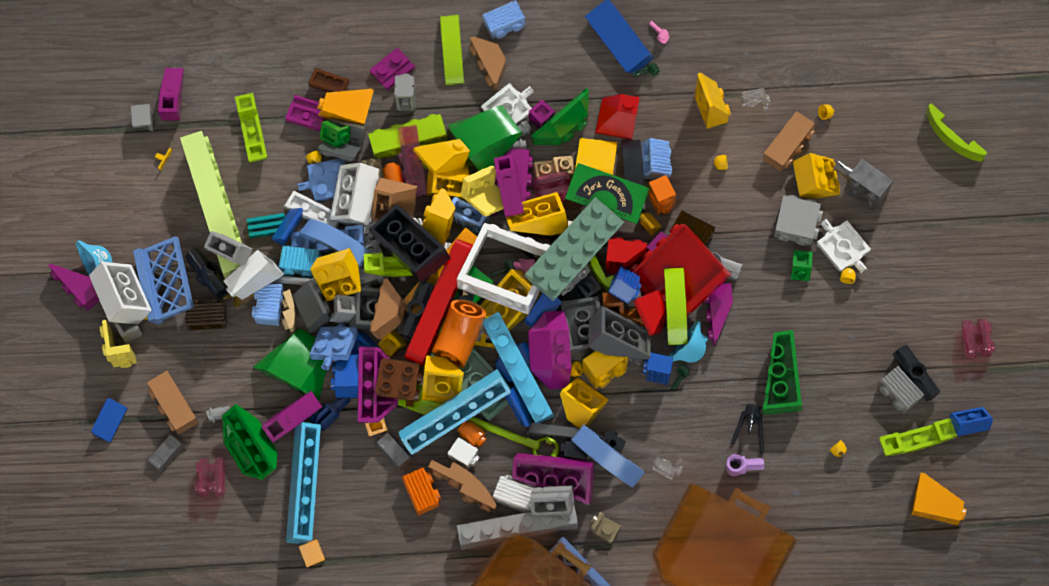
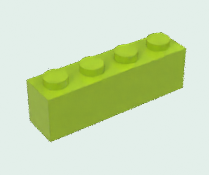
[368,114,447,159]

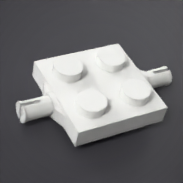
[481,83,534,125]
[817,219,871,273]

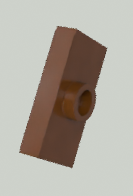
[308,68,350,93]

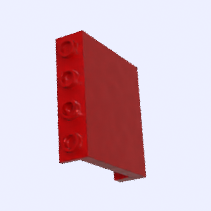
[630,224,732,317]

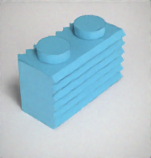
[279,246,321,279]

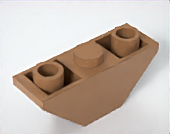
[468,37,506,91]
[370,278,407,339]

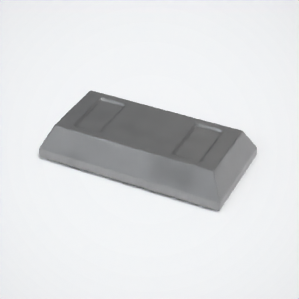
[374,431,414,471]
[145,433,186,474]

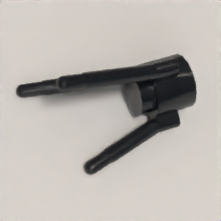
[731,404,764,454]

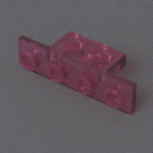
[398,125,427,198]

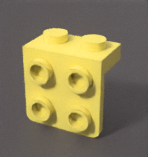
[460,165,504,216]
[100,320,137,368]

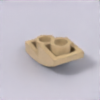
[533,156,575,182]
[281,289,297,334]

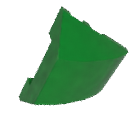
[448,105,522,171]
[253,328,327,402]

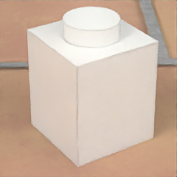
[448,437,480,470]

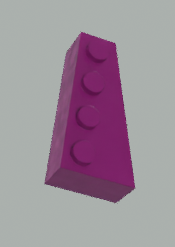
[512,453,595,505]

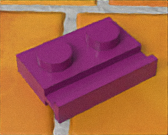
[369,47,415,91]
[285,95,326,132]

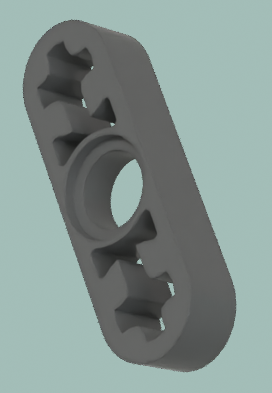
[527,423,579,441]

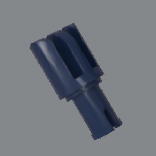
[310,398,351,432]

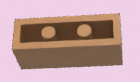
[763,111,815,172]
[147,371,199,435]

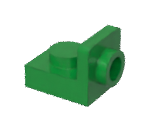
[319,120,351,148]
[791,250,813,281]

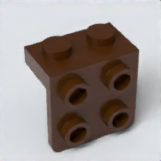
[375,358,423,408]

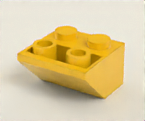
[793,153,841,199]
[426,163,469,200]
[421,188,455,245]
[310,248,361,301]
[582,351,628,389]

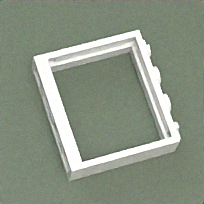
[457,223,550,315]

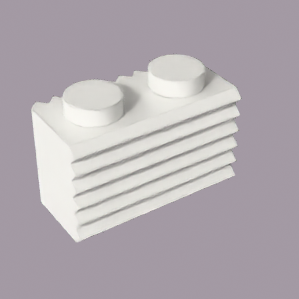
[492,475,535,513]

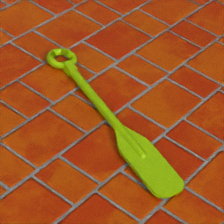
[398,384,560,457]

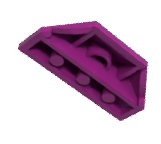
[528,311,571,389]
[358,347,398,423]

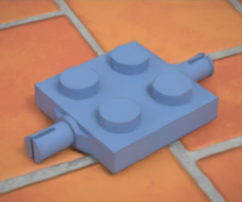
[297,158,345,202]
[310,323,358,371]

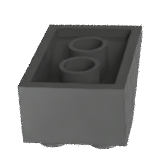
[347,287,410,331]
[560,296,600,362]
[588,306,651,359]

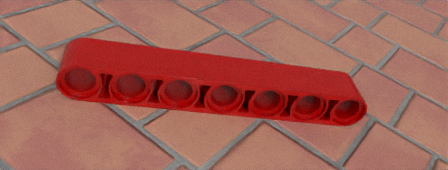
[405,239,473,366]

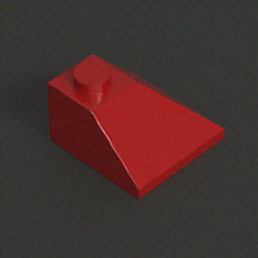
[595,94,640,140]
[633,290,667,336]

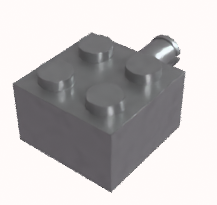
[833,159,893,210]

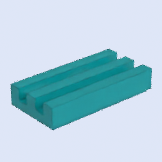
[247,213,285,239]

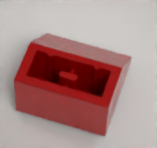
[606,238,647,274]

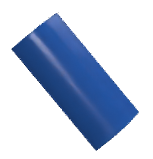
[585,0,654,73]

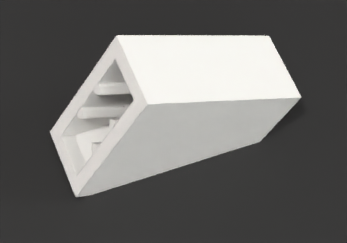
[224,250,284,300]

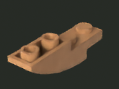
[428,460,497,513]

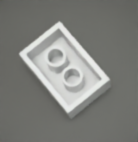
[330,163,379,226]
[89,262,152,324]

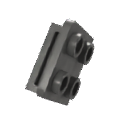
[318,117,366,161]

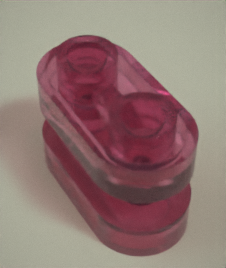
[532,172,570,202]
[962,319,995,358]
[195,457,225,497]

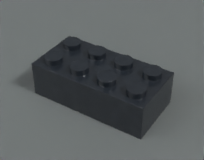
[369,204,451,284]

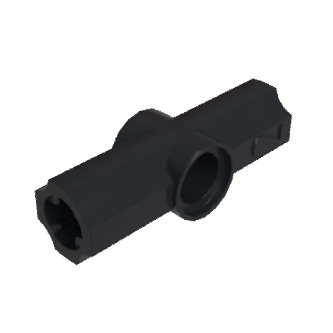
[185,248,229,299]
[398,281,435,339]
[893,345,941,402]

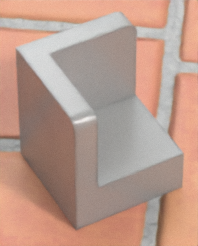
[131,104,154,131]
[330,294,356,323]
[113,322,143,344]

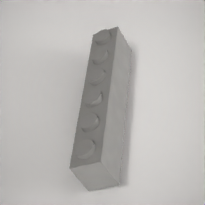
[457,506,578,550]

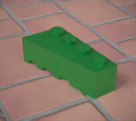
[763,330,803,415]

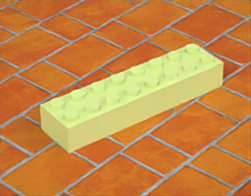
[180,131,242,279]

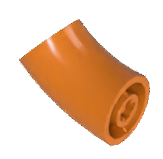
[432,300,486,368]

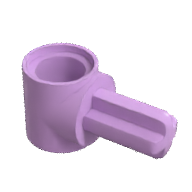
[726,454,764,476]

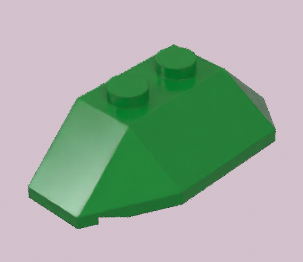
[531,88,589,146]
[222,404,278,480]

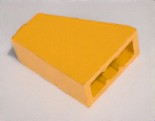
[317,89,374,125]
[911,473,966,525]

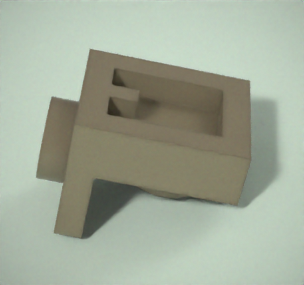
[589,512,621,544]

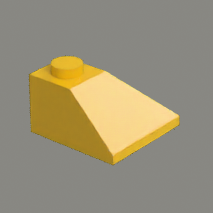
[413,139,470,174]
[422,356,464,402]
[560,378,609,428]

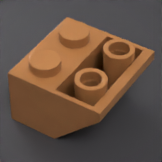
[371,178,417,222]

